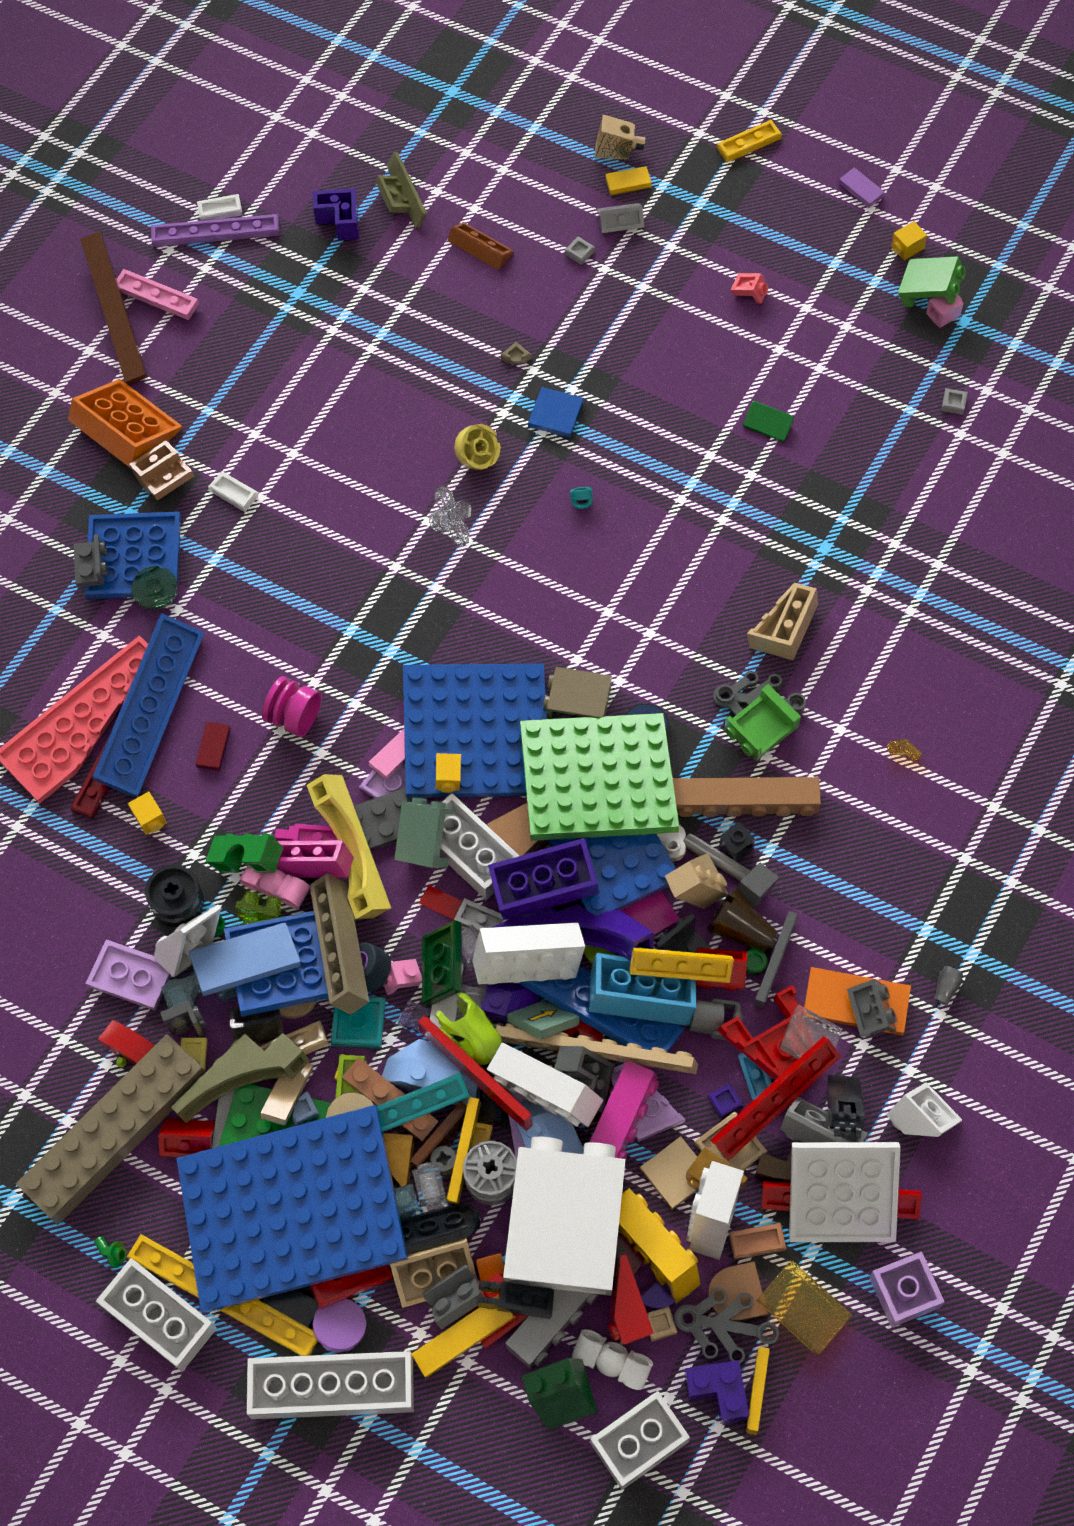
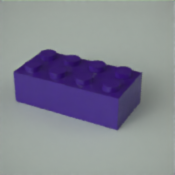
[488,838,600,920]

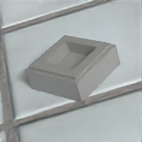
[565,237,595,265]
[941,388,968,415]

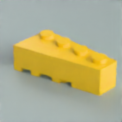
[618,1188,701,1304]

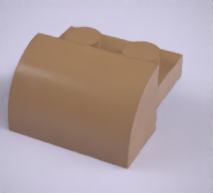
[129,440,194,500]

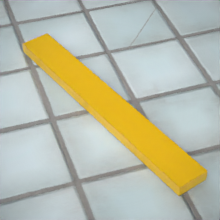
[127,1234,318,1356]

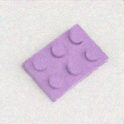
[85,939,171,1011]

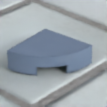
[293,1091,319,1126]

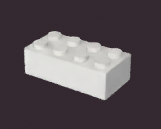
[440,794,519,900]
[472,923,585,985]
[487,1043,603,1127]
[96,1258,217,1372]

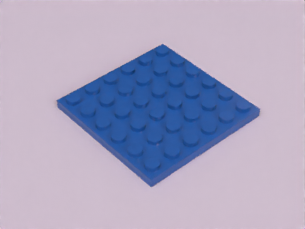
[403,664,547,798]

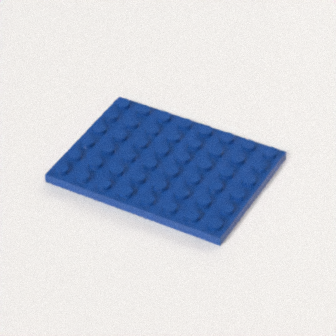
[176,1105,408,1313]

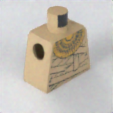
[595,115,645,159]

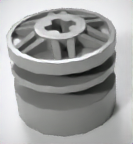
[463,1141,517,1206]

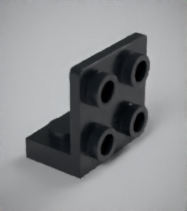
[655,913,711,953]

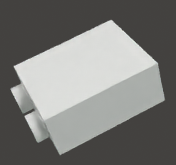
[503,1137,625,1296]

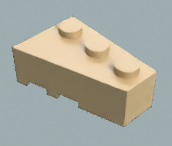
[747,583,818,660]
[665,853,728,909]

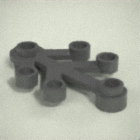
[713,671,806,716]
[675,1288,779,1363]

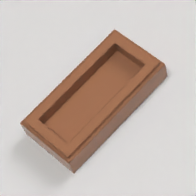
[729,1223,786,1260]

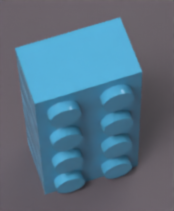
[589,953,696,1026]

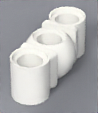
[572,1329,653,1390]

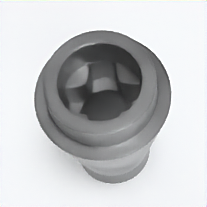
[934,966,963,1006]

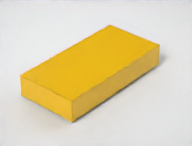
[605,166,651,195]

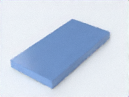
[189,922,301,996]

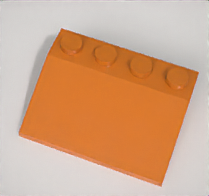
[68,379,182,468]

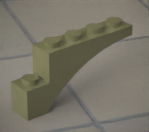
[171,1033,310,1123]

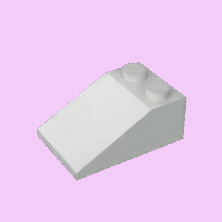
[154,905,221,977]

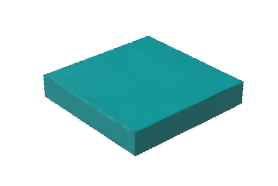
[331,997,386,1049]

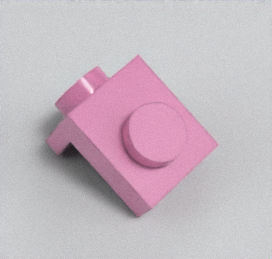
[383,959,422,995]

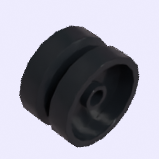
[145,864,205,927]

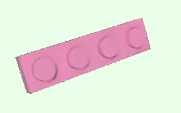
[117,269,199,320]

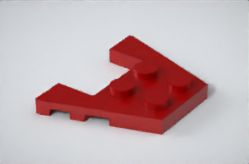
[717,985,814,1080]

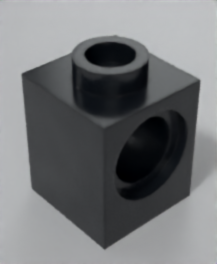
[719,822,755,862]

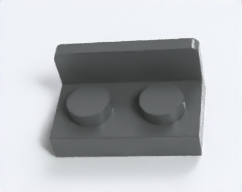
[74,534,108,588]
[847,979,897,1038]
[160,1000,206,1037]
[423,1265,485,1329]

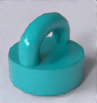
[570,487,593,509]

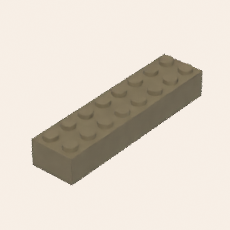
[16,1034,206,1225]

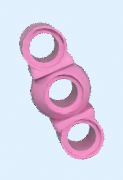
[239,867,310,909]

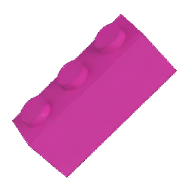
[276,840,354,878]

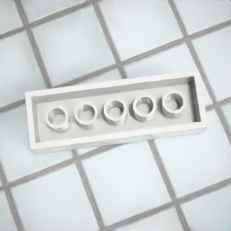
[686,1161,744,1260]
[247,1351,414,1419]

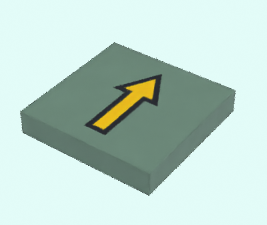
[507,1000,579,1039]

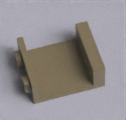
[543,667,612,719]

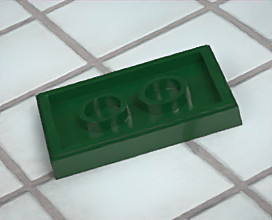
[422,920,462,1007]

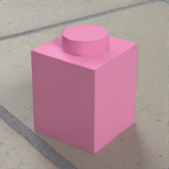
[926,295,963,328]

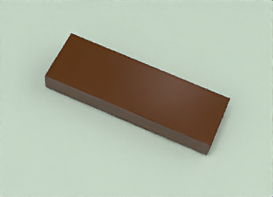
[410,1101,467,1173]

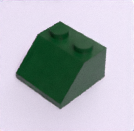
[522,1358,598,1430]

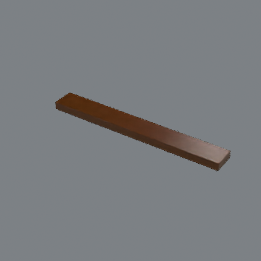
[80,231,148,385]

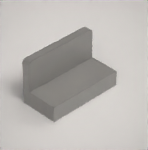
[597,203,644,233]

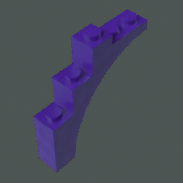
[491,904,654,961]

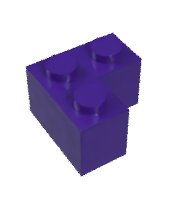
[313,188,359,240]
[684,1360,749,1425]

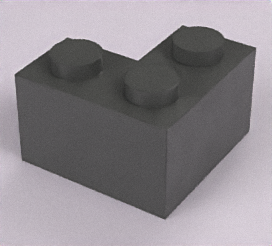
[554,1046,615,1113]

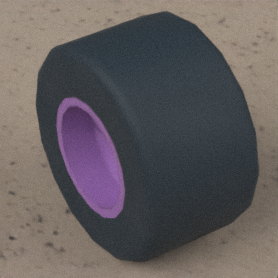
[359,943,391,992]

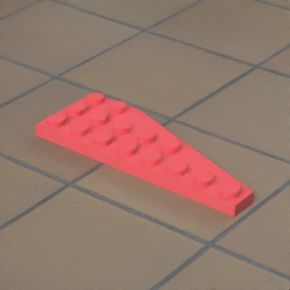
[0,635,148,804]

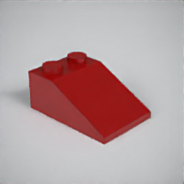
[607,1254,654,1345]

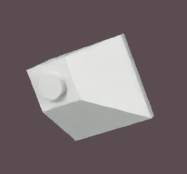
[886,1082,962,1137]

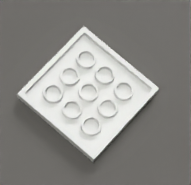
[789,1142,900,1242]

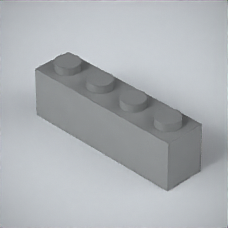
[505,1289,600,1369]

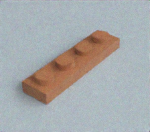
[342,1057,438,1143]

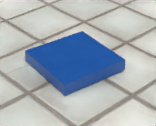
[528,387,584,438]

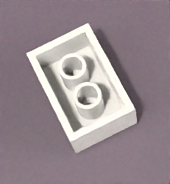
[590,1391,690,1490]

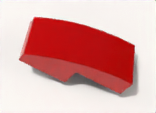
[97,1020,155,1065]

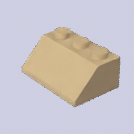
[390,1238,477,1308]

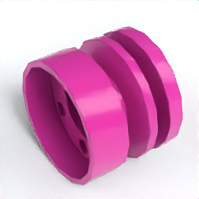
[262,676,322,737]

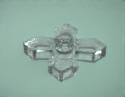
[429,486,471,546]

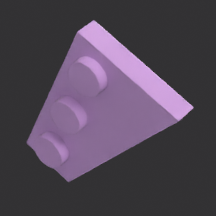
[611,1063,685,1142]

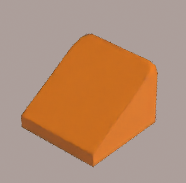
[476,1254,504,1281]

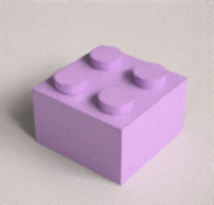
[869,1252,944,1328]

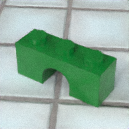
[205,833,284,873]

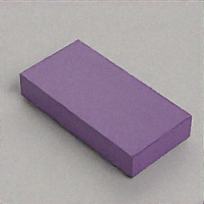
[839,167,885,208]

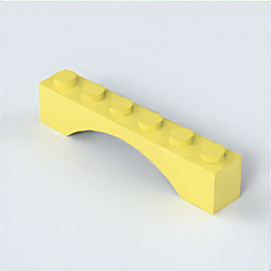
[307,774,391,919]

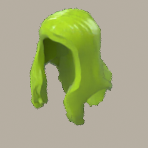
[435,993,502,1066]

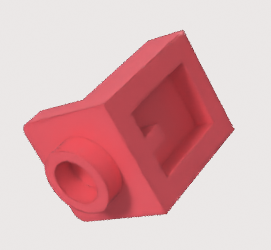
[731,273,768,304]

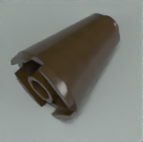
[706,889,778,952]

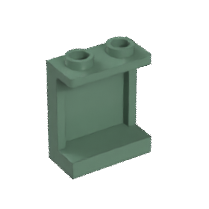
[394,798,454,868]

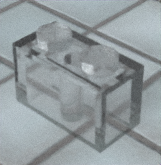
[412,1163,448,1213]

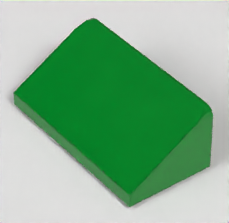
[743,401,794,442]

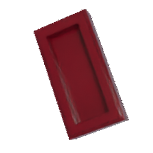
[196,722,231,771]

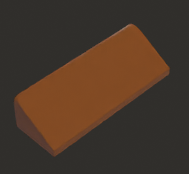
[448,222,514,270]

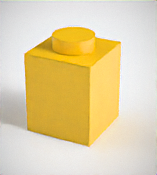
[891,221,927,261]
[435,753,461,793]
[128,792,167,835]

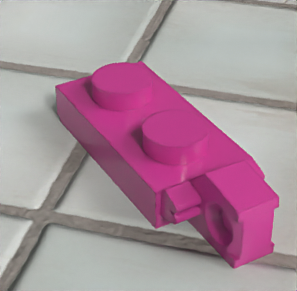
[275,824,338,841]

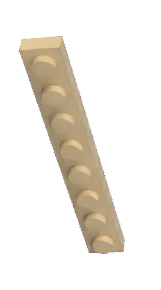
[496,1023,698,1074]

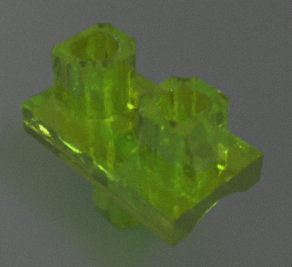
[235,891,282,925]

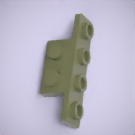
[375,152,426,228]

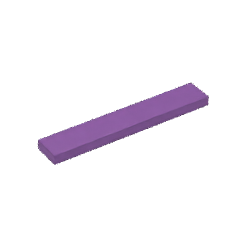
[151,214,280,247]

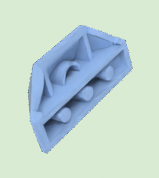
[382,1039,477,1106]
[514,1100,584,1154]

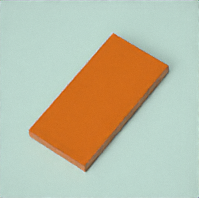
[803,967,911,1036]

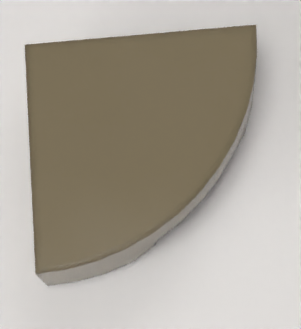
[501,342,532,364]

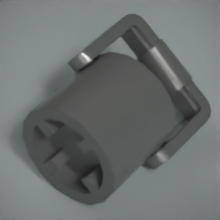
[687,999,743,1041]

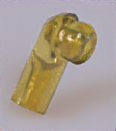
[887,739,923,762]

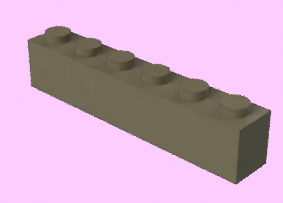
[310,873,369,1015]

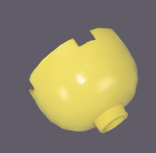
[454,424,501,470]

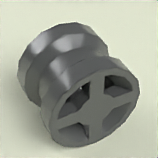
[431,1146,456,1177]

